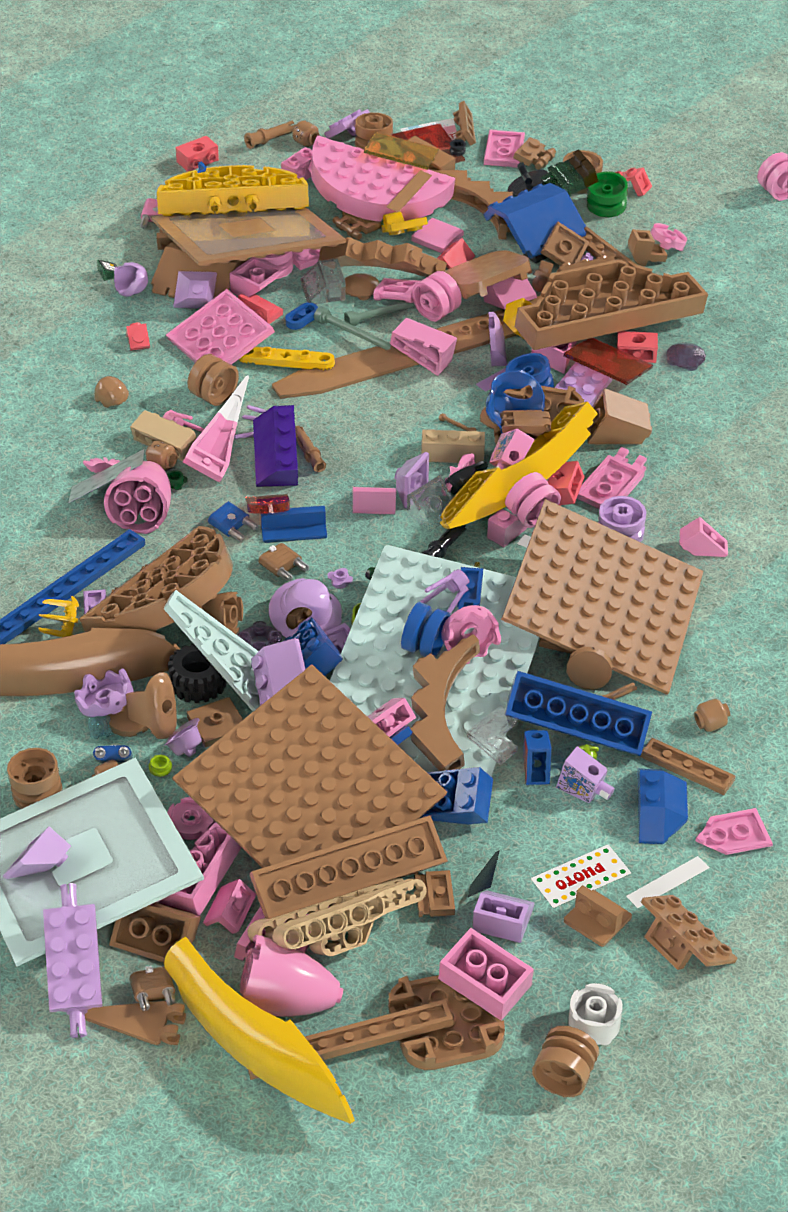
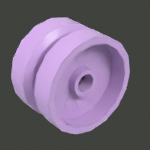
[598,496,647,542]

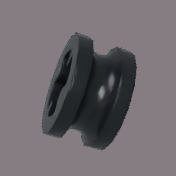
[450,139,466,156]

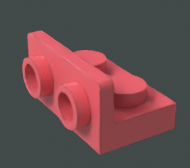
[238,294,283,324]

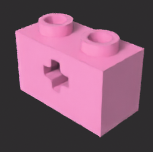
[367,698,416,737]

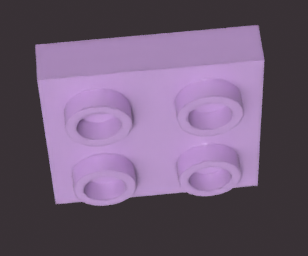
[324,109,370,139]

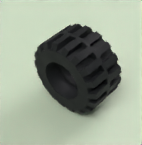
[168,643,227,703]

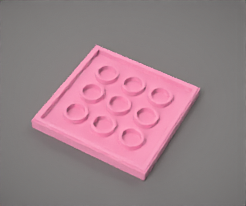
[166,289,275,365]

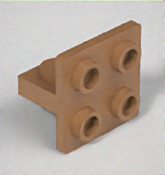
[564,885,632,947]

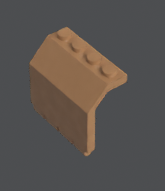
[151,241,249,299]

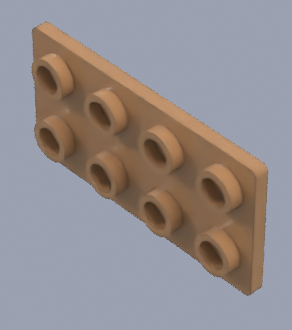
[641,895,738,970]

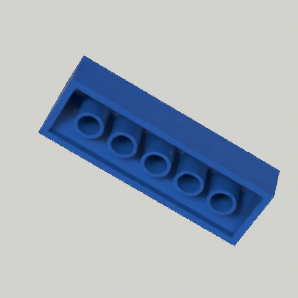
[505,671,652,756]

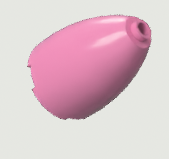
[104,461,171,534]
[240,935,343,1017]

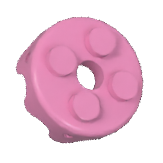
[441,605,501,664]

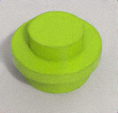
[148,755,172,777]

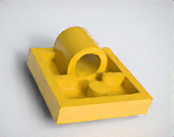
[381,211,428,236]

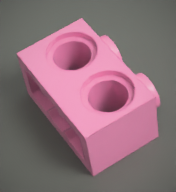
[281,147,312,180]

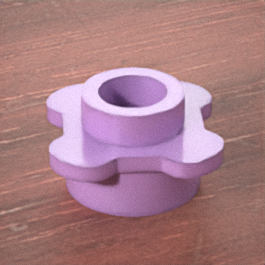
[328,568,353,589]

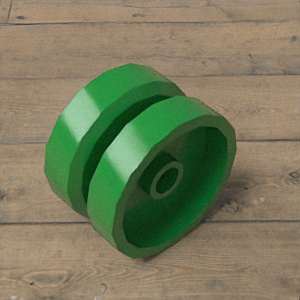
[587,171,628,218]

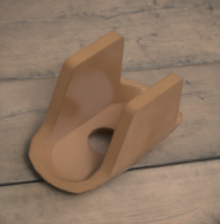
[126,672,177,739]

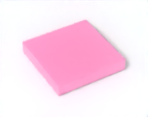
[411,218,464,253]

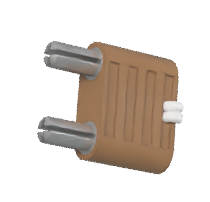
[258,543,309,582]
[129,966,175,1011]

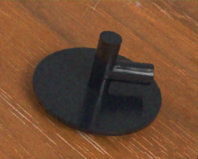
[508,163,549,196]

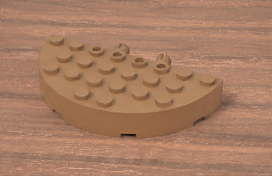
[79,526,233,632]

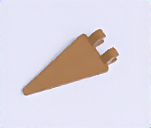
[85,1001,187,1045]

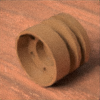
[7,748,63,809]
[532,1026,599,1097]

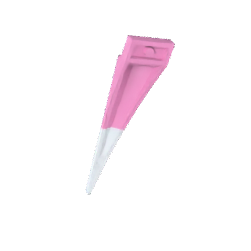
[183,376,249,483]

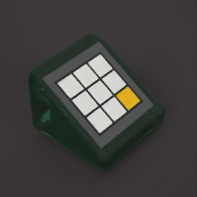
[97,259,118,281]

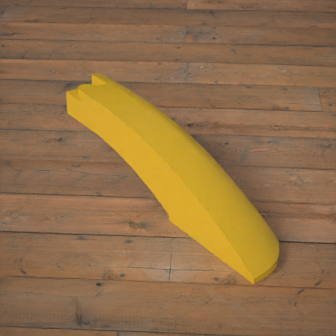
[440,401,597,529]
[164,937,355,1124]

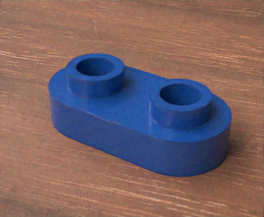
[285,303,318,330]

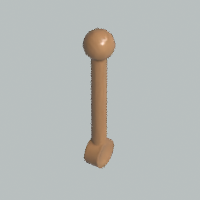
[439,413,476,431]

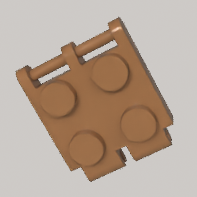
[500,410,551,436]

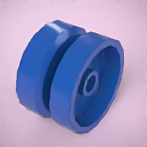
[505,353,554,388]
[401,602,450,658]

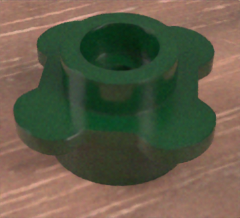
[167,470,188,490]

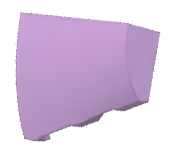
[489,312,507,366]

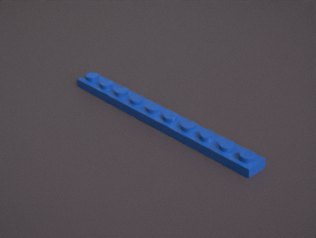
[0,529,145,644]

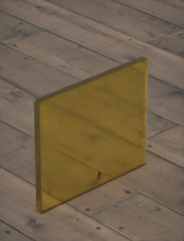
[363,132,439,170]

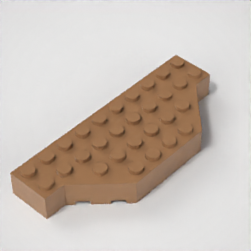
[515,259,708,350]

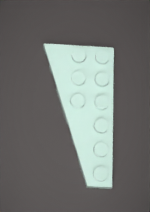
[164,590,260,711]

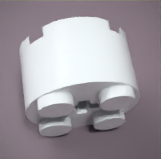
[568,983,622,1045]

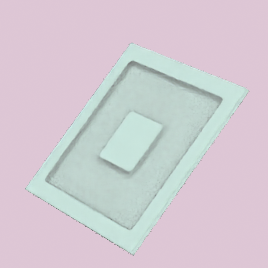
[0,757,204,966]

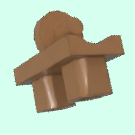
[532,260,554,292]

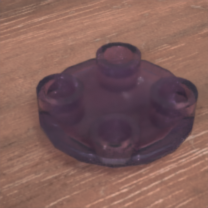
[666,342,706,371]
[237,621,282,651]

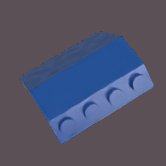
[484,183,586,258]

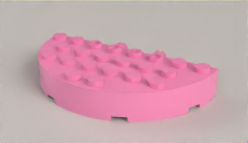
[311,136,455,222]

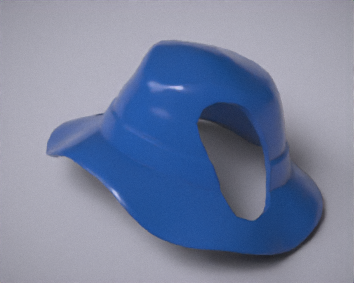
[486,370,545,435]

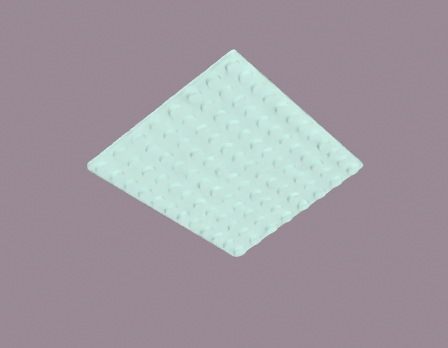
[330,545,540,777]

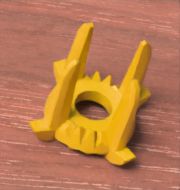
[38,596,79,638]

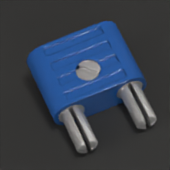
[208,501,258,542]
[93,745,133,763]

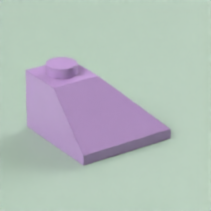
[173,271,217,309]
[395,452,429,509]
[3,827,71,879]

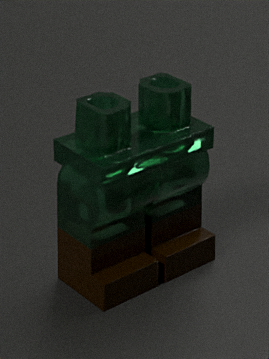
[541,149,599,197]

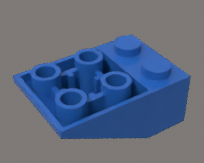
[284,617,343,676]
[419,767,493,825]

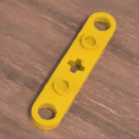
[239,346,335,370]

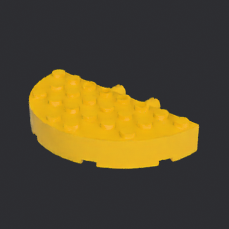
[157,165,309,216]

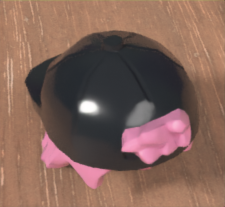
[443,453,488,495]

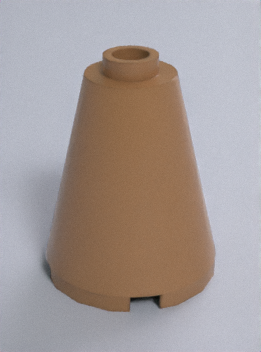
[202,591,243,634]

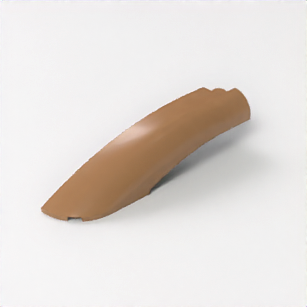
[0,628,180,696]

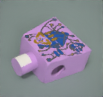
[556,746,615,803]

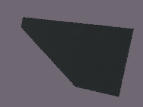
[468,850,500,897]

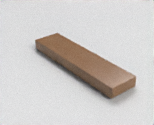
[640,738,736,795]

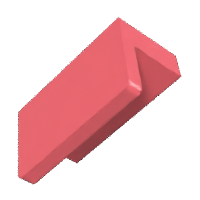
[437,238,475,269]

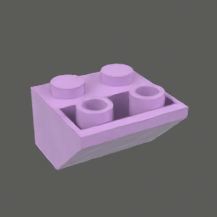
[473,890,535,943]

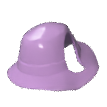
[269,578,342,638]

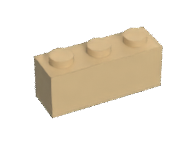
[130,410,197,461]
[421,429,485,463]

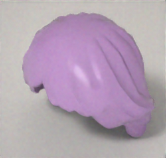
[114,262,148,297]

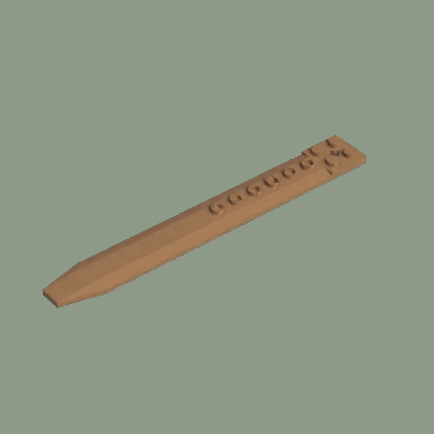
[272,296,540,399]

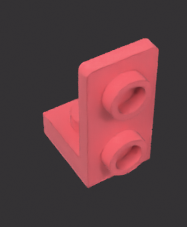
[615,167,652,196]

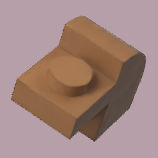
[628,229,668,266]

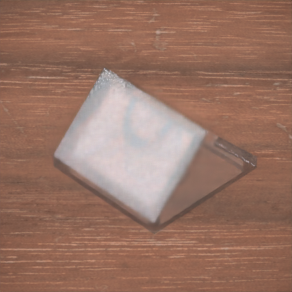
[407,475,453,532]

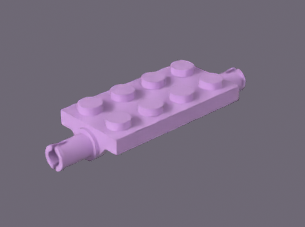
[555,351,619,406]
[43,883,103,1038]

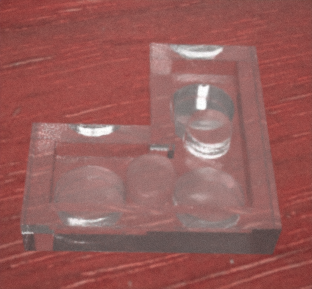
[467,705,517,765]

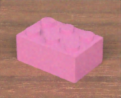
[438,928,534,1021]

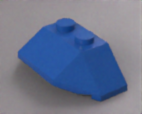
[637,768,688,844]

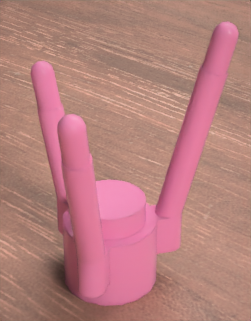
[163,410,205,432]

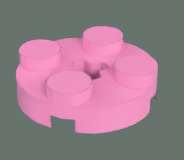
[650,223,687,251]
[167,797,215,840]

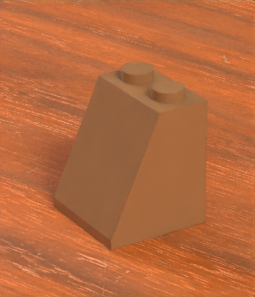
[587,388,652,444]

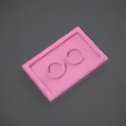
[484,130,525,168]

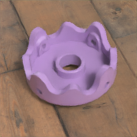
[74,668,134,717]

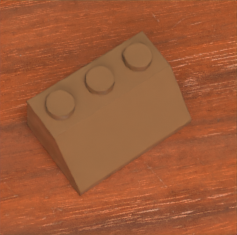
[109,902,201,963]

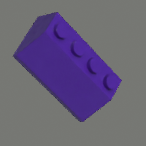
[253,405,298,487]

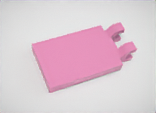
[576,447,647,509]

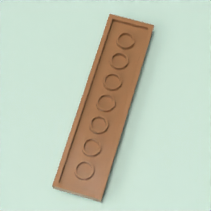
[249,815,448,919]

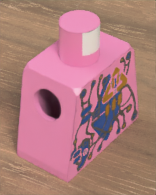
[490,429,534,470]

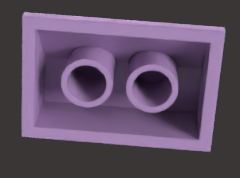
[251,639,305,706]

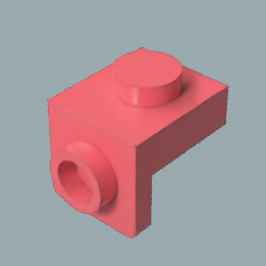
[126,322,150,351]

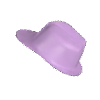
[164,718,202,757]

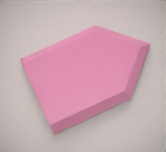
[695,808,773,855]

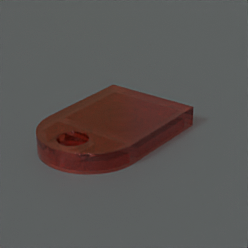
[245,494,291,514]

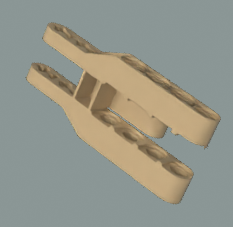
[248,878,426,956]

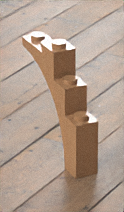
[431,170,513,239]
[318,237,447,277]
[410,634,480,771]

